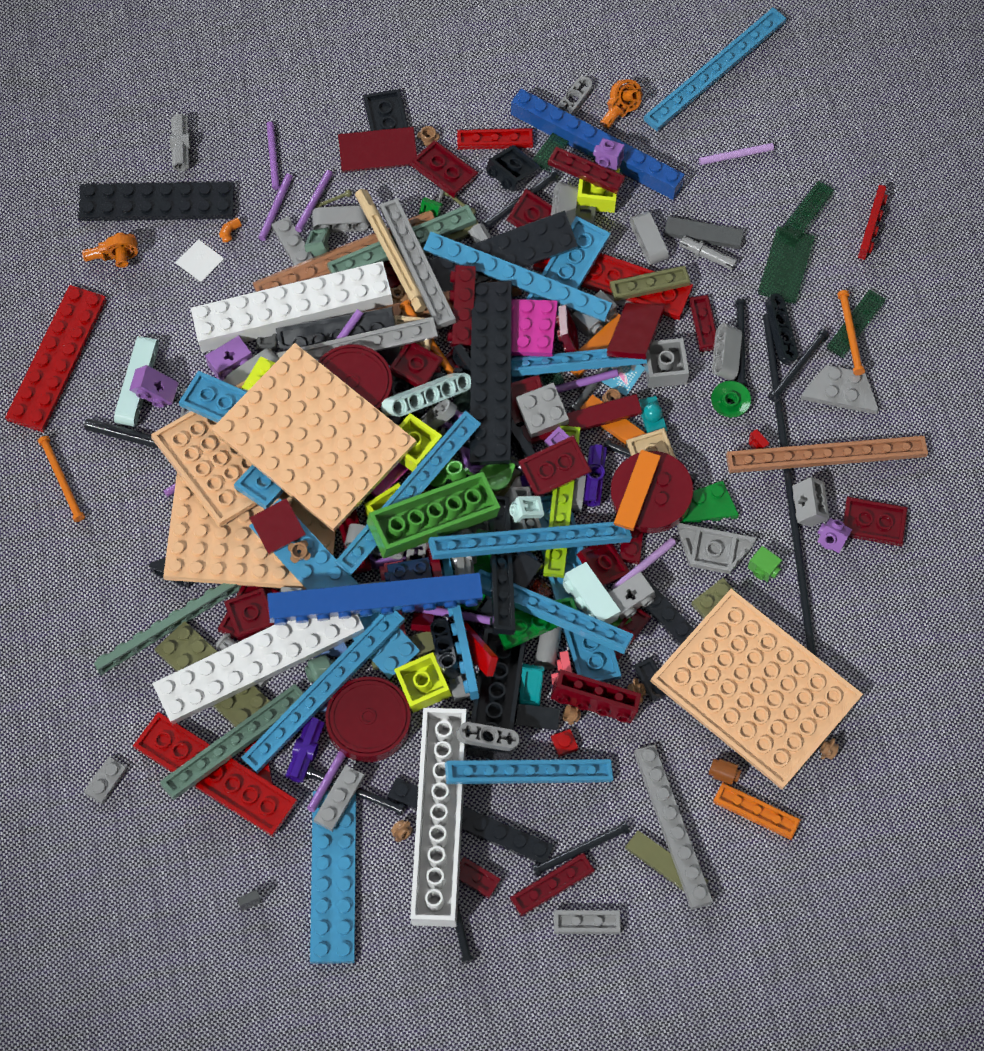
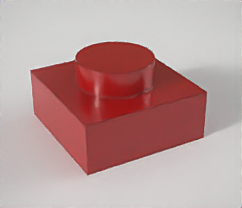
[748,429,770,449]
[550,729,578,758]

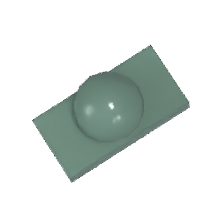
[304,227,330,257]

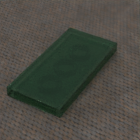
[758,226,815,304]

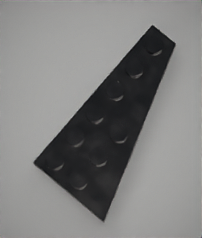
[276,307,401,364]

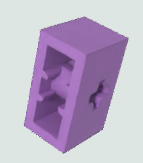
[205,335,252,381]
[129,365,178,408]

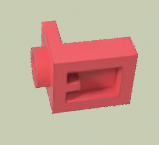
[551,651,572,685]

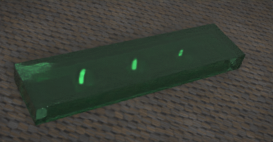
[779,181,834,244]
[827,289,886,358]

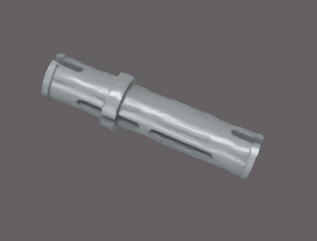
[679,235,737,271]

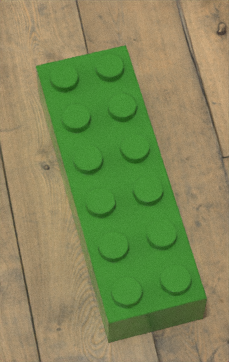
[366,472,500,559]

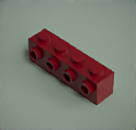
[447,265,476,348]
[550,669,641,723]

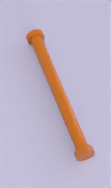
[837,290,865,376]
[399,300,454,374]
[38,436,85,522]

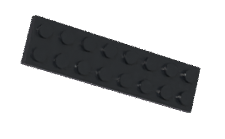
[78,182,234,221]
[428,210,578,292]

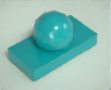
[639,396,668,434]
[518,664,544,706]

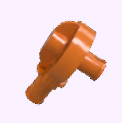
[600,79,642,129]
[82,233,138,268]

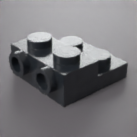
[485,145,541,192]

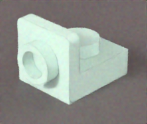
[509,496,544,523]

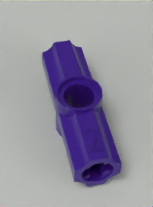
[583,444,607,507]
[286,717,325,783]

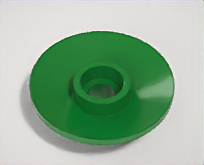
[711,381,751,418]

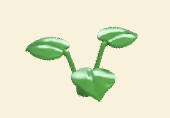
[429,459,515,532]

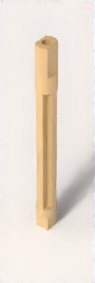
[355,189,427,312]

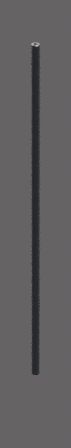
[763,314,817,657]

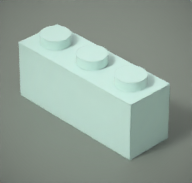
[563,562,621,624]

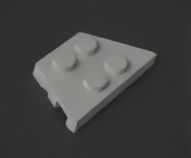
[800,365,878,414]
[677,523,756,574]

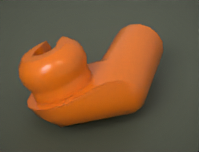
[219,218,242,243]

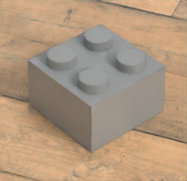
[644,338,689,388]
[516,383,569,439]

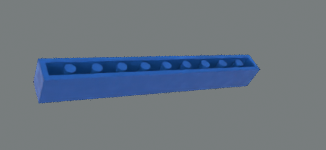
[511,89,685,200]
[267,573,483,625]

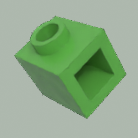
[748,546,782,583]

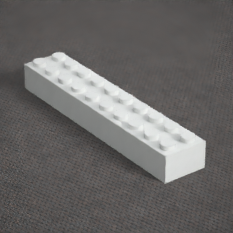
[191,261,393,353]
[152,614,364,725]
[410,708,468,927]

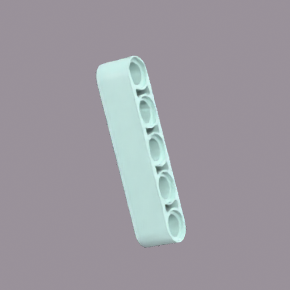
[114,336,159,427]
[381,373,471,417]

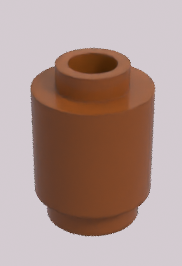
[708,758,742,785]

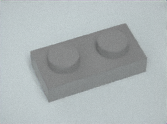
[84,757,127,805]

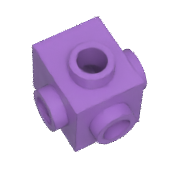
[593,138,624,171]
[817,518,852,553]

